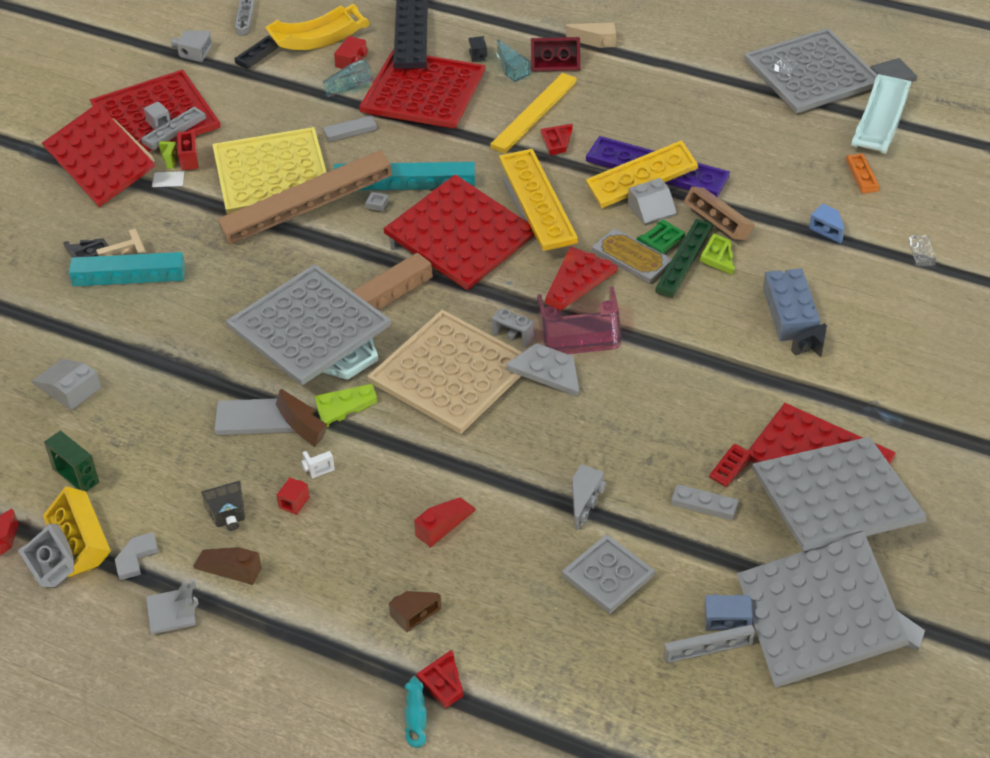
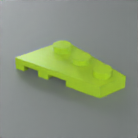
[314,383,377,428]

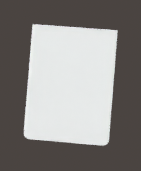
[152,171,185,187]

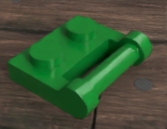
[636,219,685,254]

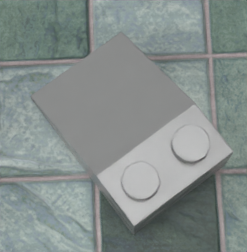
[32,359,101,410]

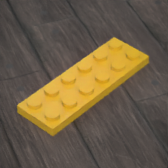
[586,140,698,209]

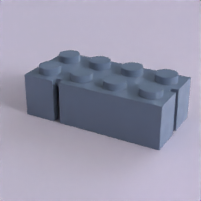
[763,268,820,341]

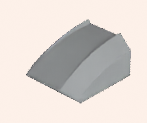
[18,524,74,587]

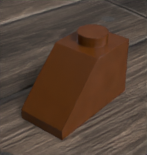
[389,591,442,633]

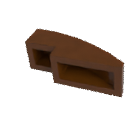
[276,389,328,447]

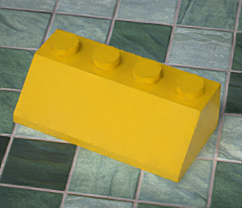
[43,486,111,577]

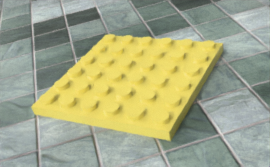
[212,127,327,214]

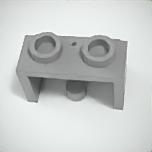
[492,308,536,348]

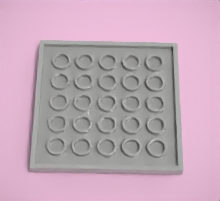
[744,28,877,113]
[226,264,391,386]
[752,437,926,551]
[737,531,910,688]

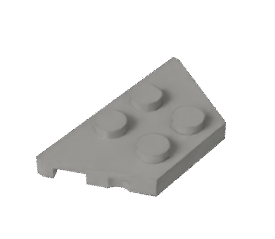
[505,343,579,396]

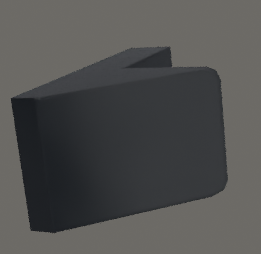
[791,323,827,357]

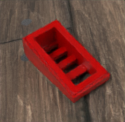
[709,444,751,487]

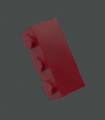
[531,37,581,71]

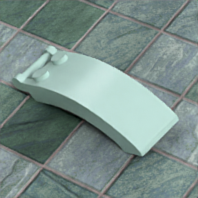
[851,74,912,154]

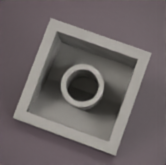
[628,178,677,226]

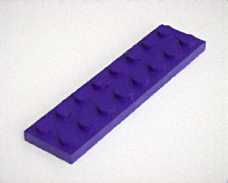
[586,136,730,197]

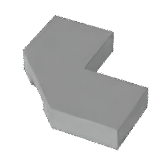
[115,532,159,580]

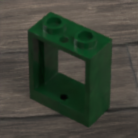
[44,430,99,492]

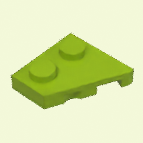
[699,233,735,275]

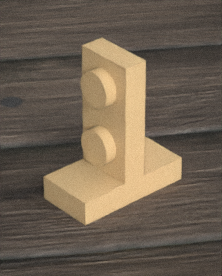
[97,228,146,256]

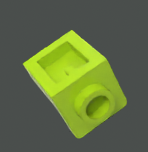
[159,141,179,169]

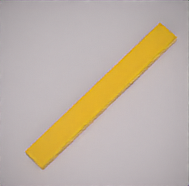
[490,73,577,154]

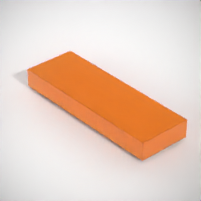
[846,153,879,194]

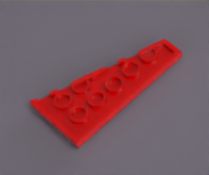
[545,246,618,310]

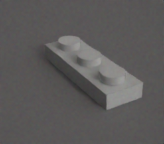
[671,484,739,521]

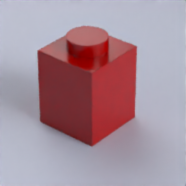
[276,477,310,515]

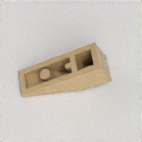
[566,22,616,48]

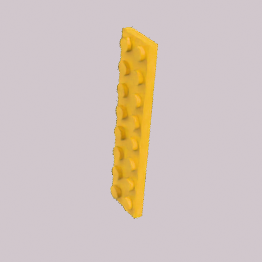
[499,149,578,251]

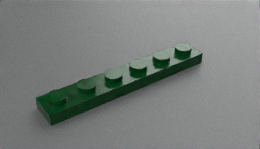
[655,219,713,298]

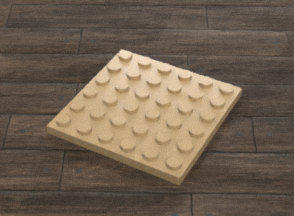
[367,310,523,434]

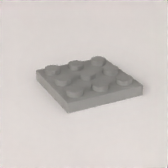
[561,534,655,614]

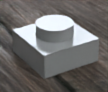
[365,192,389,211]

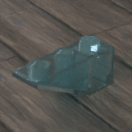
[497,39,531,82]
[323,59,374,97]

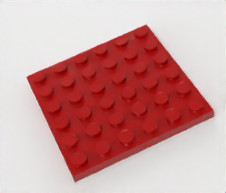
[359,50,486,129]
[89,69,221,152]
[383,174,535,291]

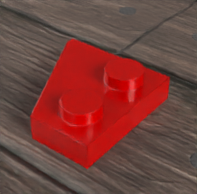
[541,123,573,155]
[416,650,464,709]

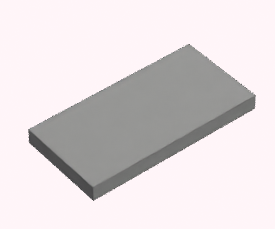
[215,398,298,435]

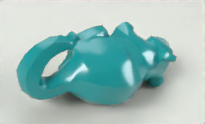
[404,676,427,748]

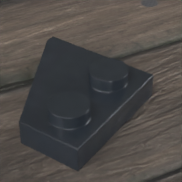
[63,238,109,258]

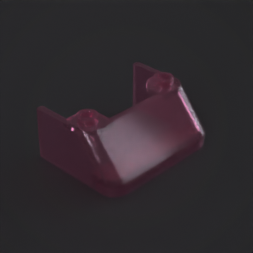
[537,286,621,354]

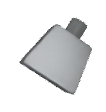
[171,30,212,62]

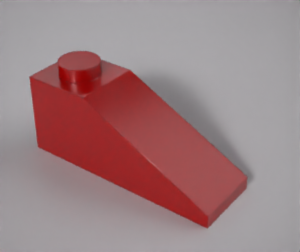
[414,497,475,548]

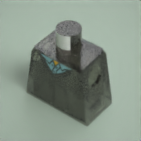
[201,481,246,531]

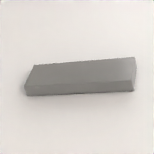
[323,116,377,142]

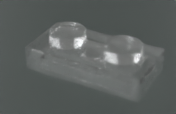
[909,235,936,266]

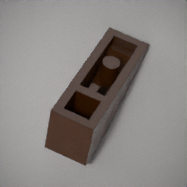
[193,547,262,585]

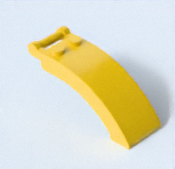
[265,4,370,50]

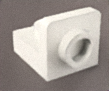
[301,451,335,479]

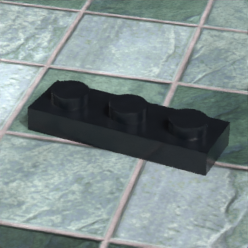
[234,35,280,69]

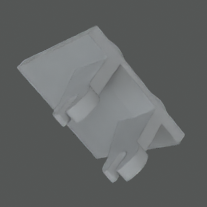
[146,579,198,634]

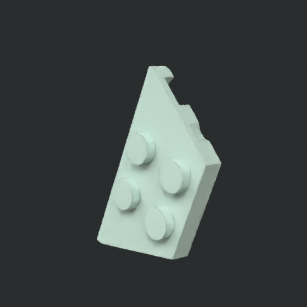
[322,338,378,380]

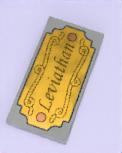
[592,228,672,284]

